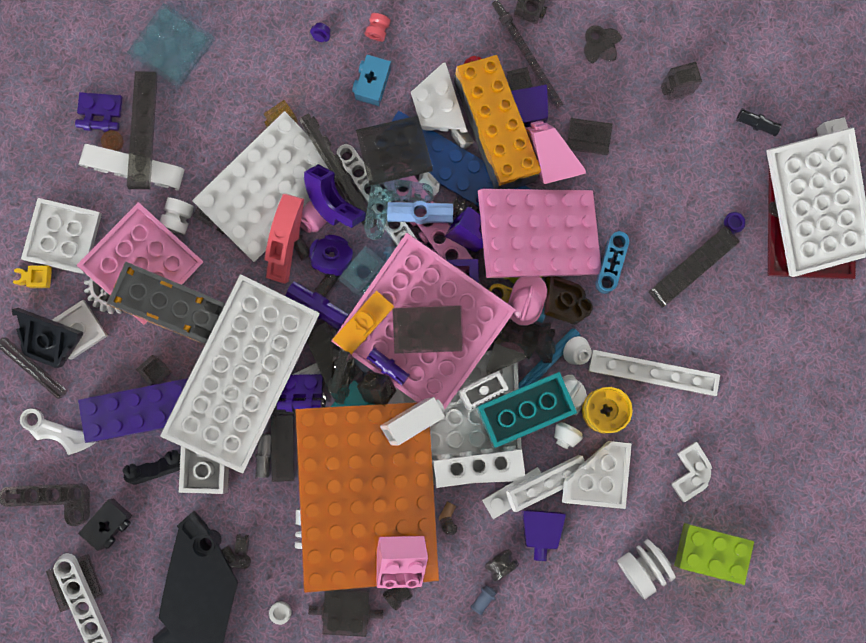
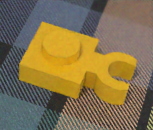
[13,266,52,288]

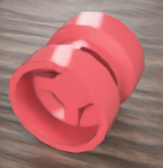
[365,13,391,42]

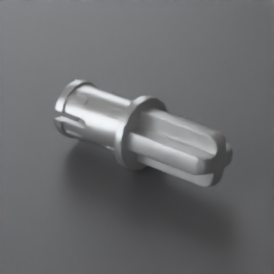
[255,433,272,478]

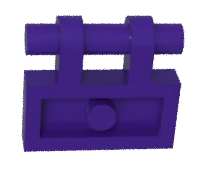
[75,92,123,132]
[277,374,324,412]

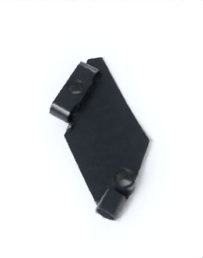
[153,511,238,643]

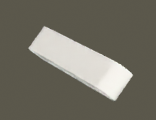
[79,144,185,191]
[53,553,112,643]

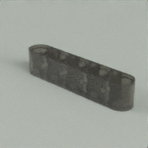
[648,225,740,308]

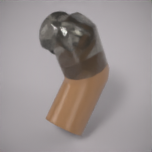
[439,501,458,535]

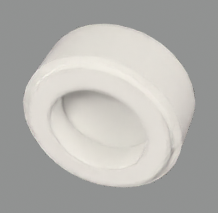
[269,601,292,625]

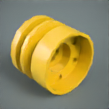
[581,387,633,433]

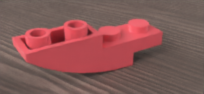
[264,194,304,284]

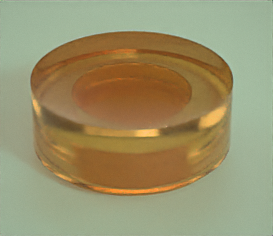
[101,130,124,151]

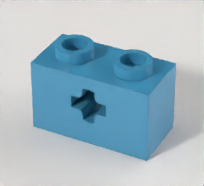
[352,55,392,107]

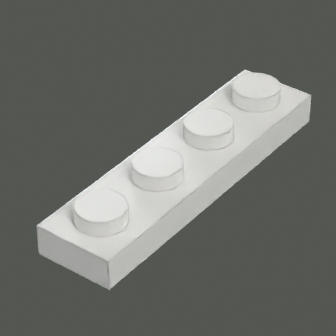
[506,455,585,512]

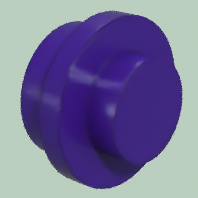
[310,23,331,42]
[724,212,745,233]

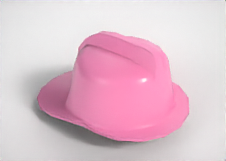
[508,277,547,325]

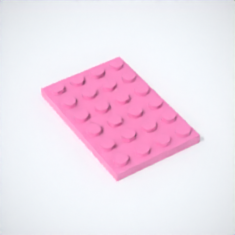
[478,189,601,278]

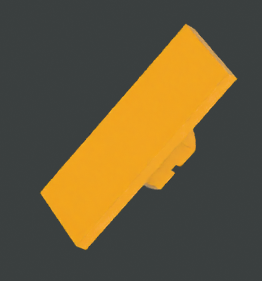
[332,290,395,356]

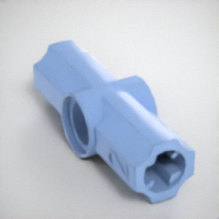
[387,201,453,224]

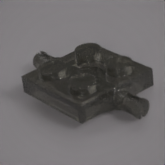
[308,589,384,637]

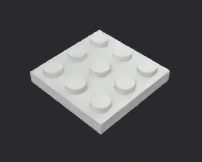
[21,198,102,275]

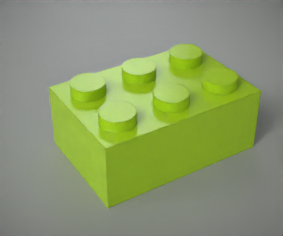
[674,523,754,585]

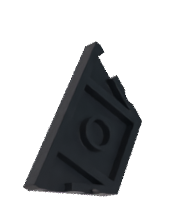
[12,308,83,368]

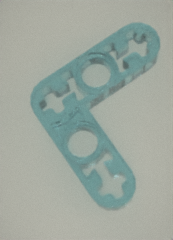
[364,177,434,240]

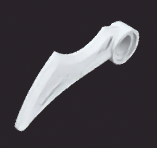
[20,409,96,455]

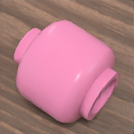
[300,201,327,233]

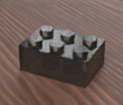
[392,305,464,354]

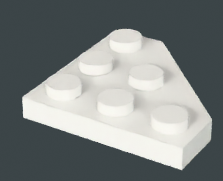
[562,441,632,509]

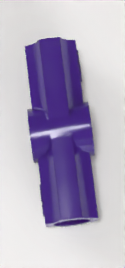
[285,281,349,330]

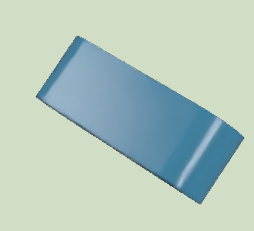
[595,231,629,294]

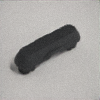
[123,450,181,485]

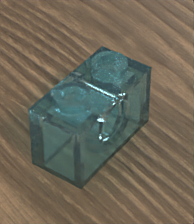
[338,246,385,297]

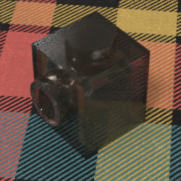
[357,371,397,407]

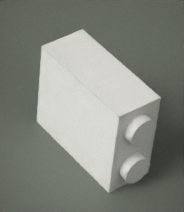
[380,397,445,445]

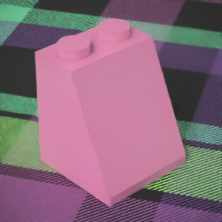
[526,121,586,184]

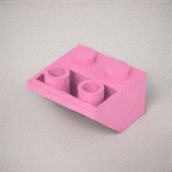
[376,536,428,589]

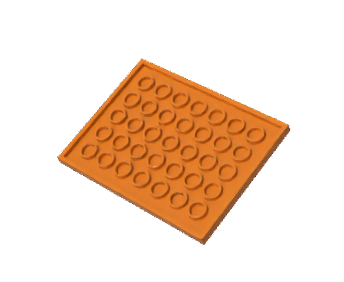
[295,402,439,593]

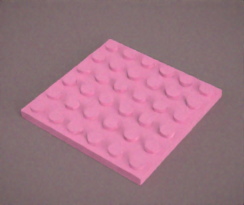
[332,233,516,409]

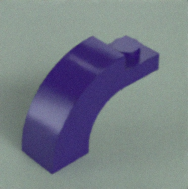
[304,164,366,228]

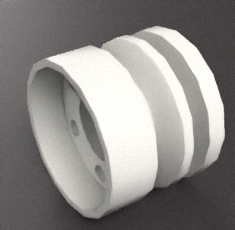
[617,539,676,600]

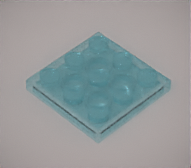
[127,3,215,89]

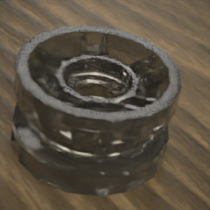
[484,549,519,581]

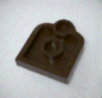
[544,276,593,325]

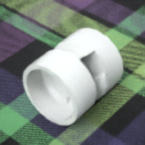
[160,197,194,235]

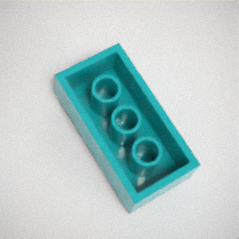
[476,372,577,448]

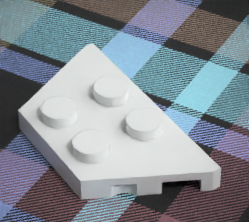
[411,63,467,132]

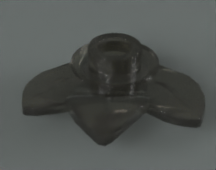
[584,25,622,64]

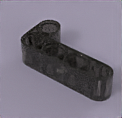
[0,483,90,526]

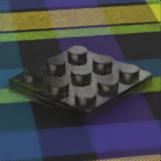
[356,116,433,186]

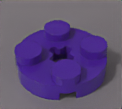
[309,235,353,276]

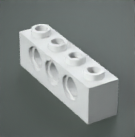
[433,445,525,488]

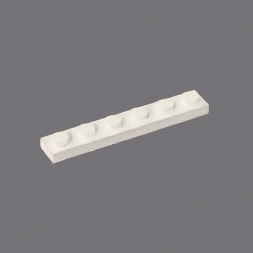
[588,350,720,396]

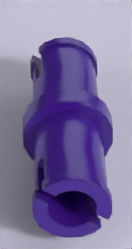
[366,348,410,386]

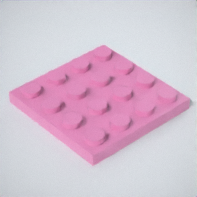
[76,202,203,325]

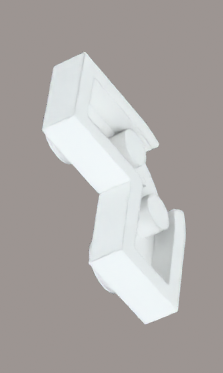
[671,442,712,502]

